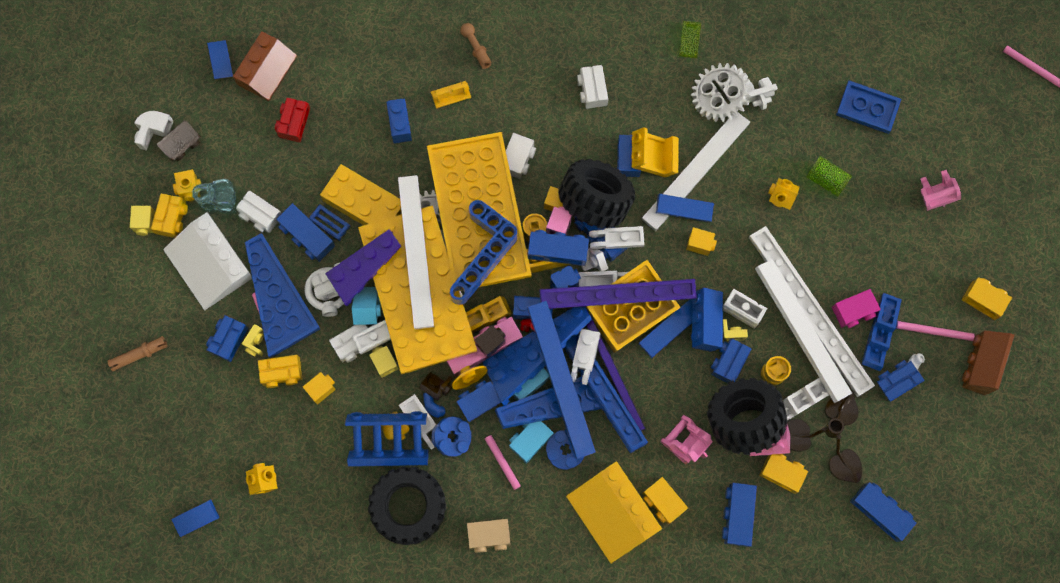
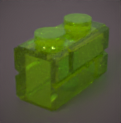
[806,156,852,197]

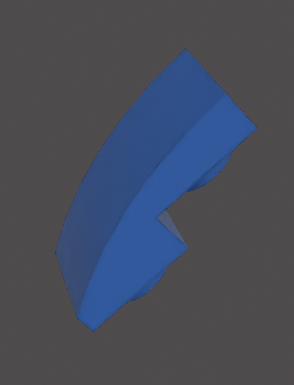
[207,40,233,80]
[171,500,220,537]

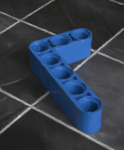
[450,200,517,305]

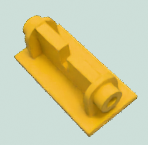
[431,81,471,109]

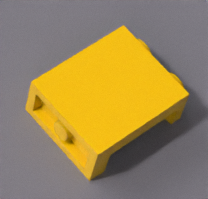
[631,127,679,177]

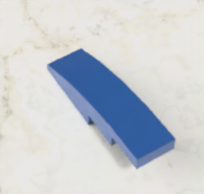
[862,293,902,371]
[638,299,692,359]

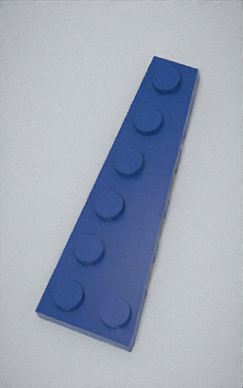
[495,369,604,429]

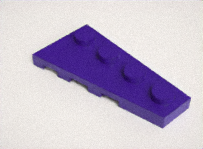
[325,229,401,306]

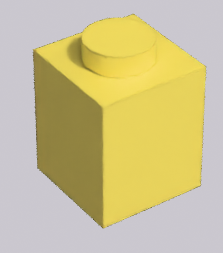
[130,206,155,236]
[369,346,399,378]

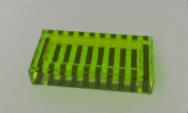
[679,21,701,58]

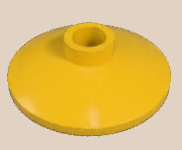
[452,366,488,390]

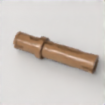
[108,336,168,371]

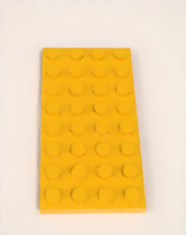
[427,132,532,291]
[358,205,477,374]

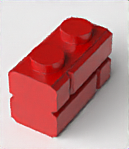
[275,98,310,142]

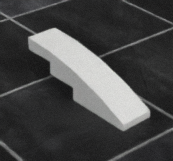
[783,378,829,420]

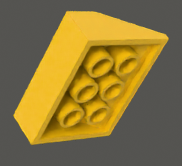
[585,260,681,353]
[566,461,662,564]

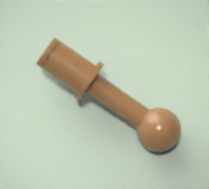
[460,23,492,69]

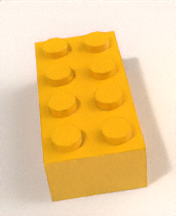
[320,164,402,225]

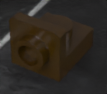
[419,372,453,401]

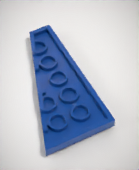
[245,233,320,359]
[482,306,592,406]

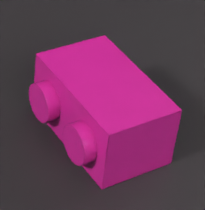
[832,289,881,328]

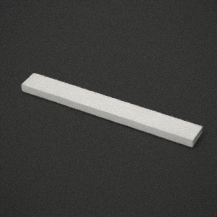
[641,113,750,231]
[398,175,434,330]
[755,259,852,403]

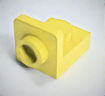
[723,319,748,342]
[242,324,264,357]

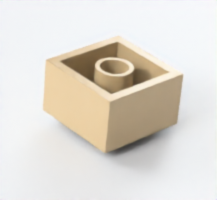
[467,519,511,553]

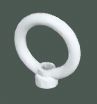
[305,267,344,317]

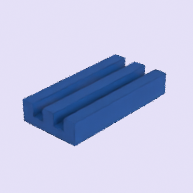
[309,204,351,241]

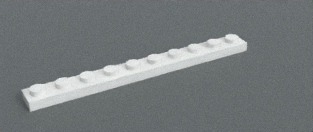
[749,226,875,397]

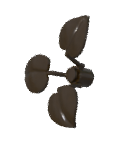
[787,391,862,483]

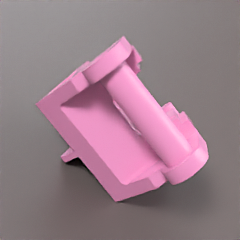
[920,170,961,211]
[660,415,713,464]

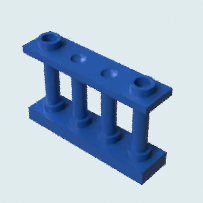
[345,411,429,466]

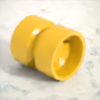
[523,213,547,243]
[761,356,791,385]

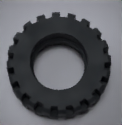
[558,159,635,228]
[707,378,788,455]
[368,466,446,545]

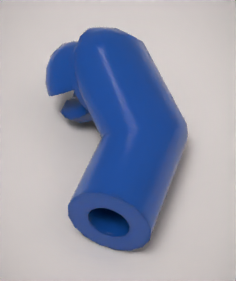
[423,393,446,418]

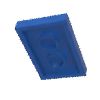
[836,81,901,134]

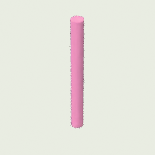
[1003,46,1060,88]
[896,321,974,341]

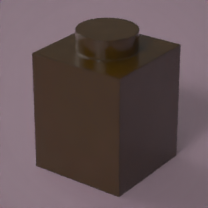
[474,325,506,358]

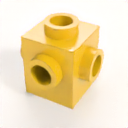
[173,169,202,201]
[768,178,799,210]
[246,463,278,495]

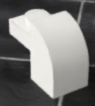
[134,111,174,151]

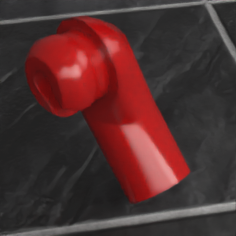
[520,318,534,332]

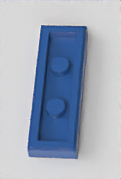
[656,194,714,223]

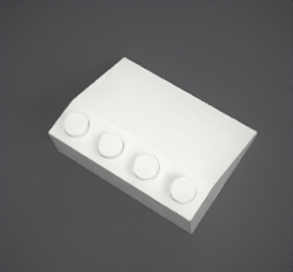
[163,212,252,310]

